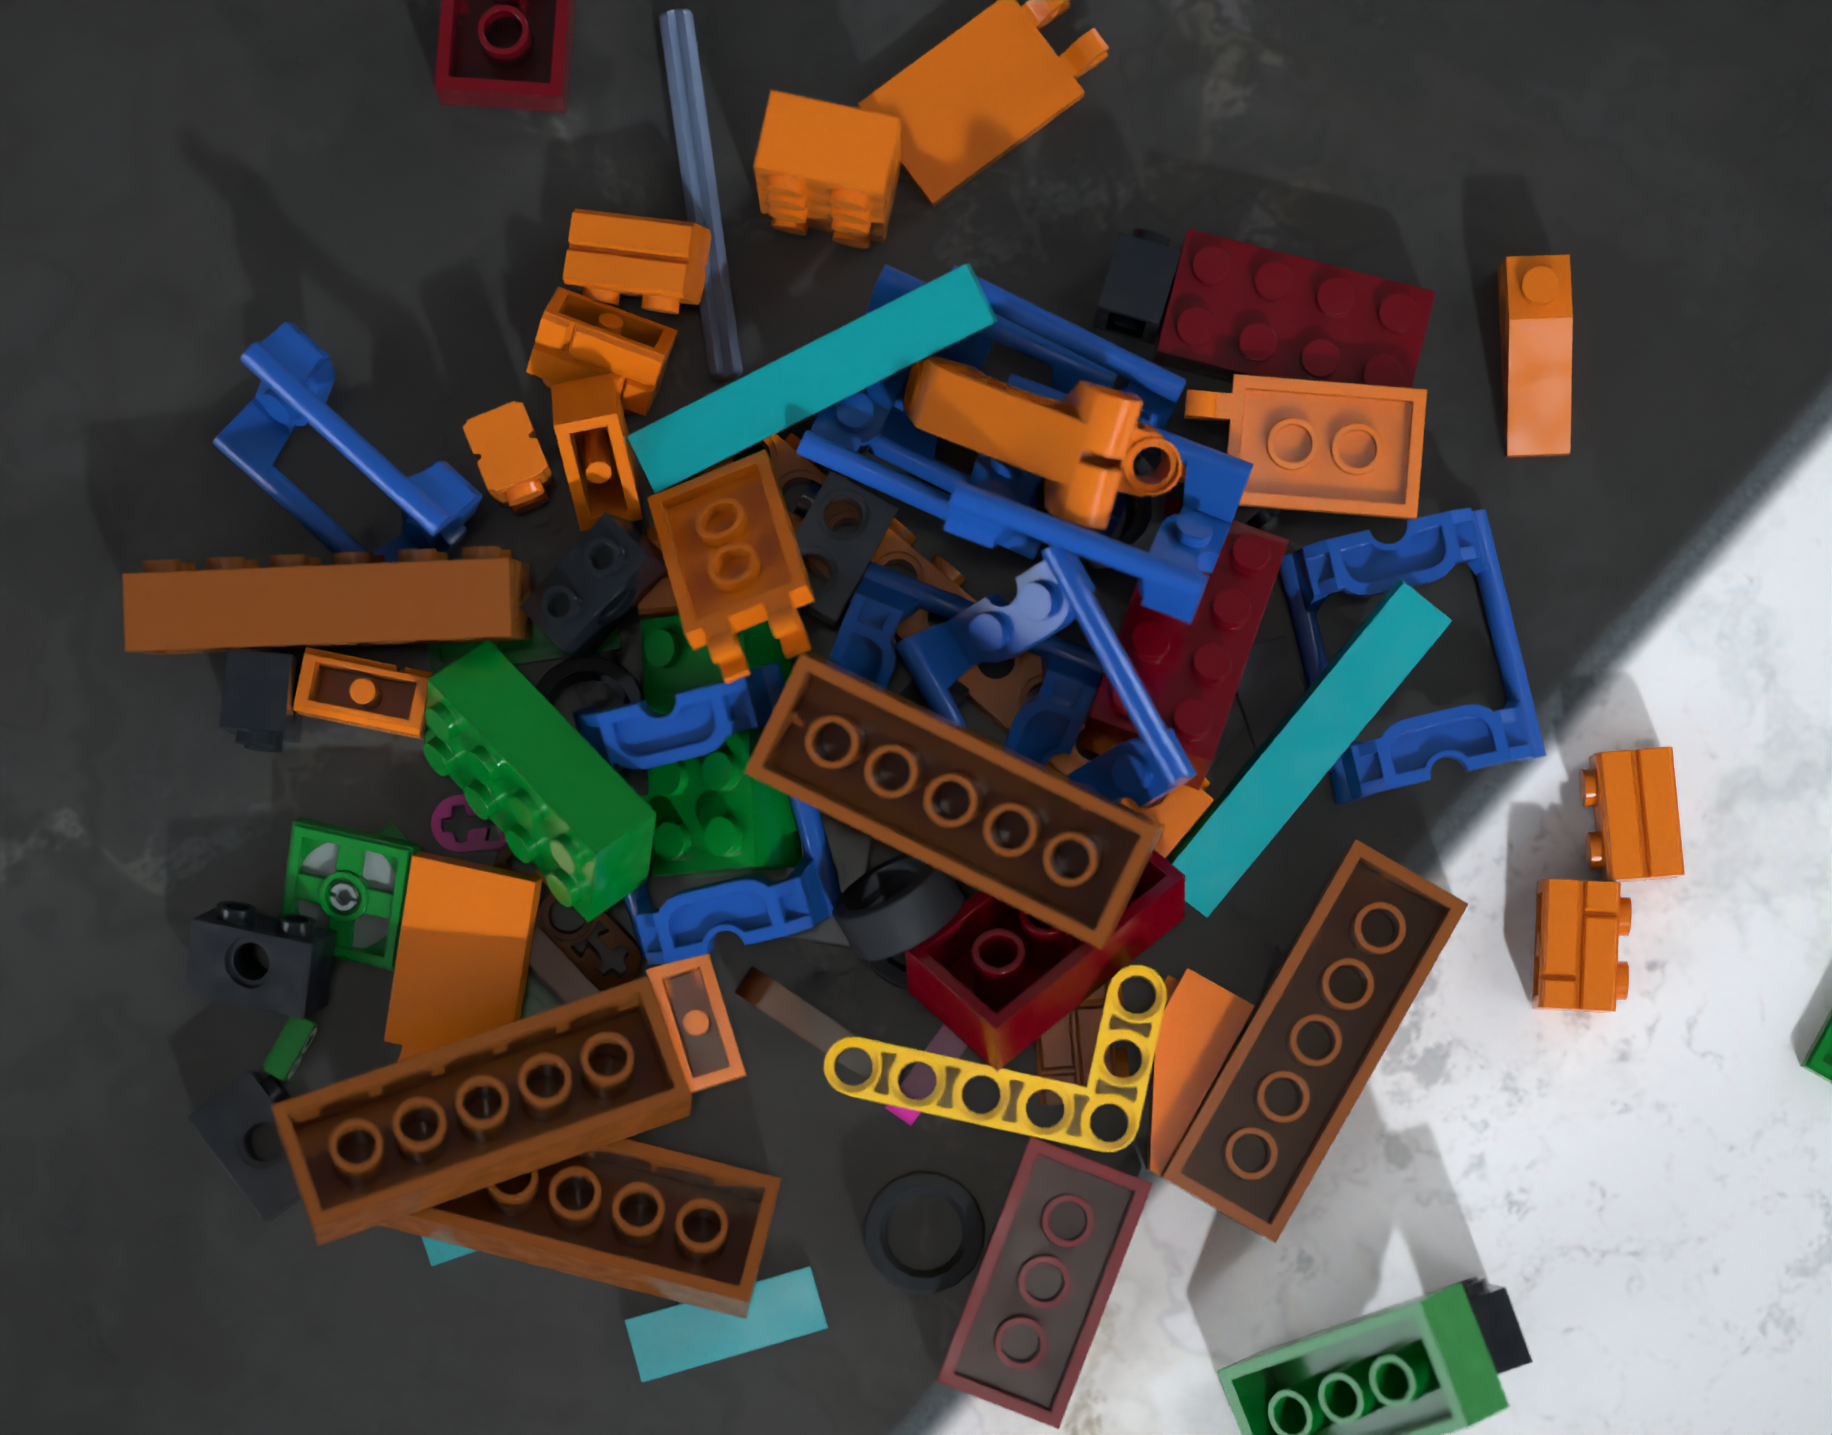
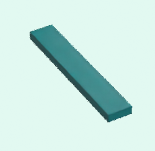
[627,263,998,494]
[1167,578,1452,918]

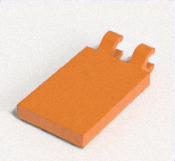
[858,0,1109,208]
[1179,374,1427,520]
[647,449,815,684]
[384,851,543,1062]

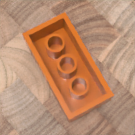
[754,90,900,249]

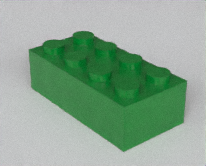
[640,615,802,878]
[423,639,656,922]
[1217,1282,1510,1435]

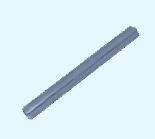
[659,9,743,380]

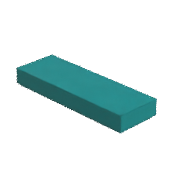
[624,1266,829,1382]

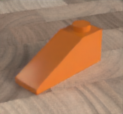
[1497,254,1573,457]
[1147,968,1255,1176]

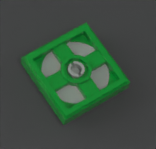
[280,817,421,971]

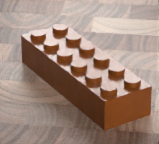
[122,546,532,655]
[744,653,1165,949]
[1159,839,1468,1243]
[271,976,692,1246]
[379,1139,781,1319]

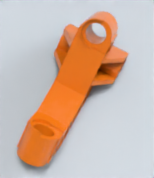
[903,355,1182,529]

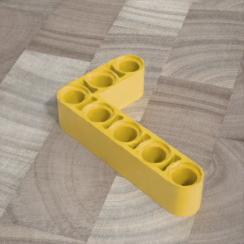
[824,965,1166,1152]

